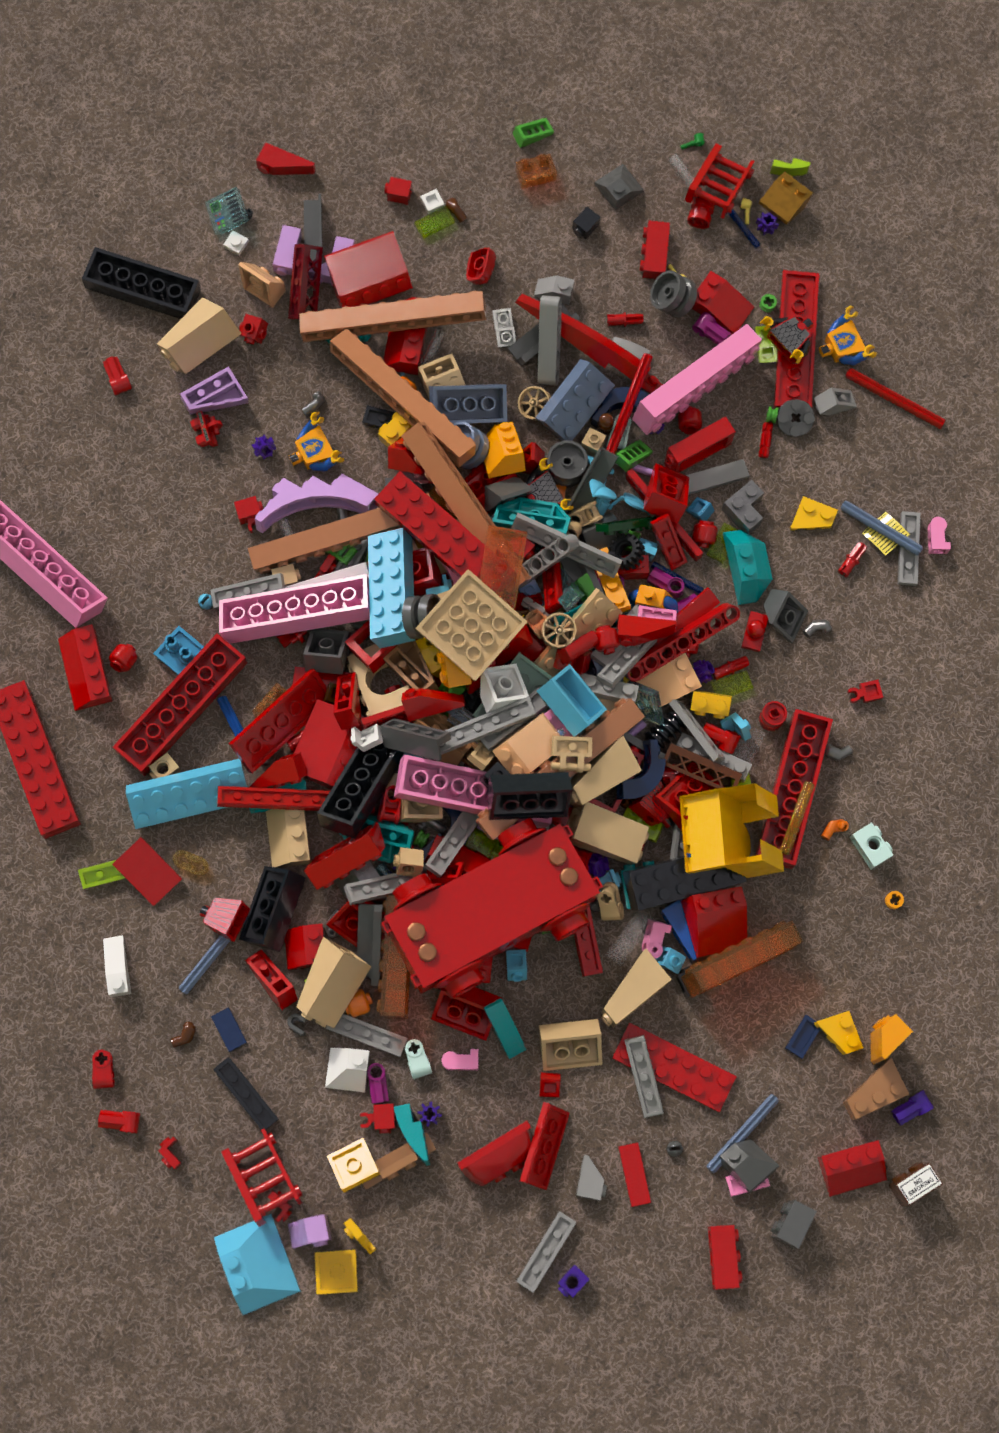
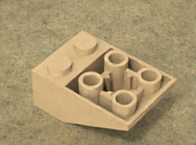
[418,353,465,398]

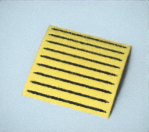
[862,512,910,556]

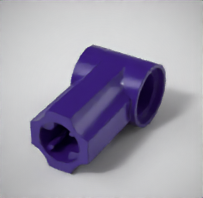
[891,1090,934,1126]

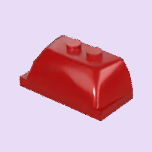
[457,1121,532,1187]

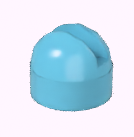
[198,594,213,610]

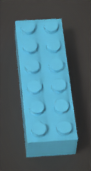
[368,528,415,648]
[126,759,248,829]

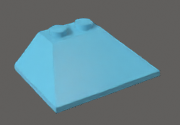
[214,1214,300,1315]

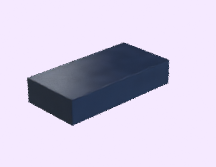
[211,1007,247,1052]
[785,1015,820,1059]

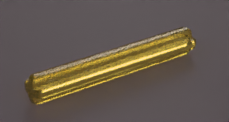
[780,781,814,855]

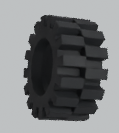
[608,533,645,570]

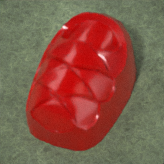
[466,247,496,285]

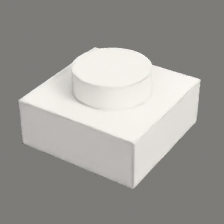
[420,189,444,214]
[223,231,249,256]

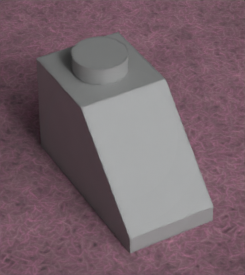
[534,275,575,305]
[814,388,857,415]
[576,1155,607,1201]

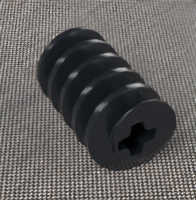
[644,712,687,749]

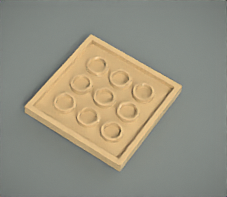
[415,569,527,681]

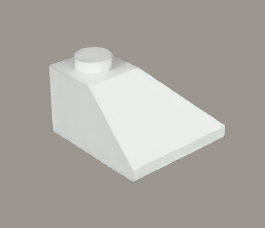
[480,664,529,713]
[325,1048,370,1093]

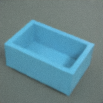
[537,664,607,737]

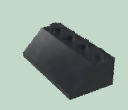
[488,772,573,820]
[239,866,306,952]

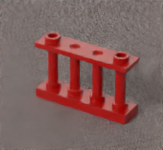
[684,143,755,219]
[221,1128,303,1227]

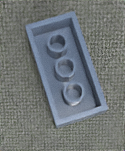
[535,359,615,441]
[429,384,507,424]

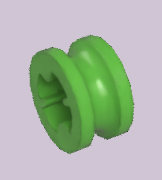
[760,294,777,312]
[766,406,778,424]
[413,830,430,849]

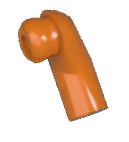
[821,819,849,841]

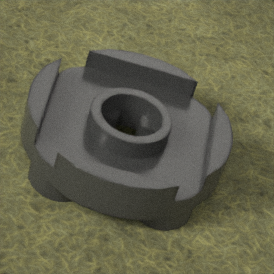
[777,399,815,437]

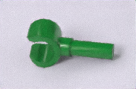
[680,133,704,150]

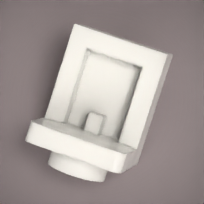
[351,724,383,752]

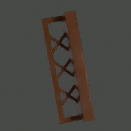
[664,743,743,789]

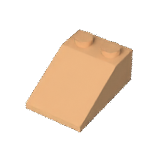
[238,262,286,308]
[630,653,702,714]
[492,713,561,774]

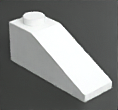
[103,935,131,997]

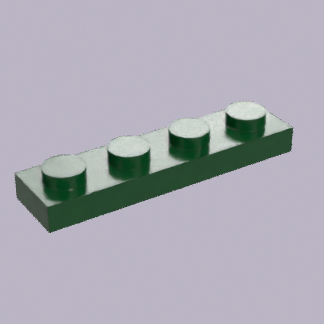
[596,516,658,535]

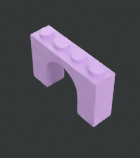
[273,225,355,286]

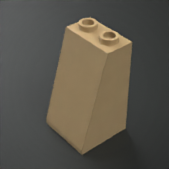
[157,297,241,374]
[570,736,642,805]
[567,802,649,865]
[296,937,371,1028]
[601,948,672,1028]

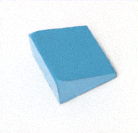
[686,497,715,521]

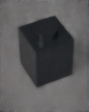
[572,207,601,240]

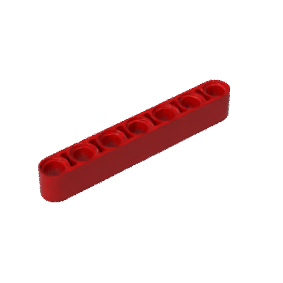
[624,603,740,682]

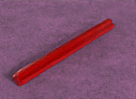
[606,353,653,454]
[845,368,945,429]

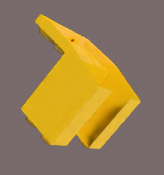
[680,783,784,878]

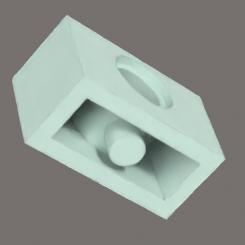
[849,822,893,870]

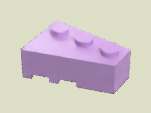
[180,366,248,415]

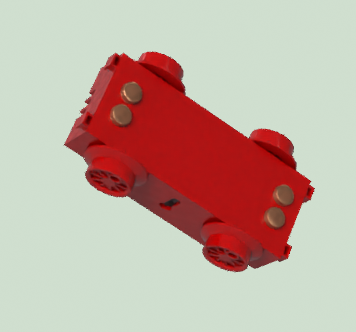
[381,818,603,999]

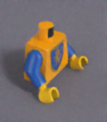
[819,306,877,365]
[289,412,344,472]
[623,585,678,615]

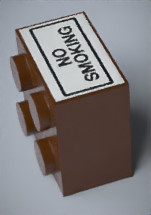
[888,1162,943,1206]

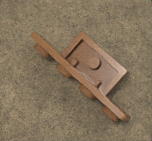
[362,1133,436,1189]

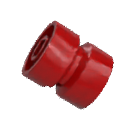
[687,197,715,229]
[759,701,787,731]

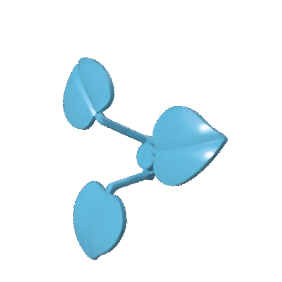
[588,456,650,515]

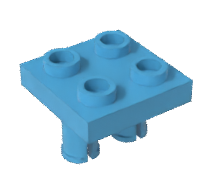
[153,626,204,675]

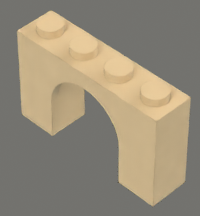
[347,644,411,717]

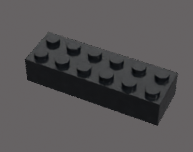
[82,247,201,319]
[317,743,405,839]
[622,856,747,911]

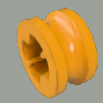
[885,891,904,909]

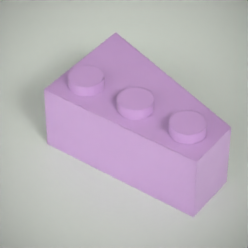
[288,1214,332,1248]

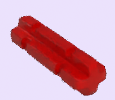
[759,422,773,458]

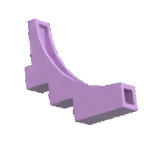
[255,474,378,533]

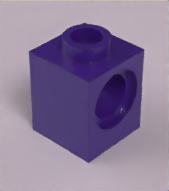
[557,1265,590,1298]

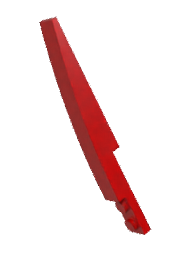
[515,294,663,394]

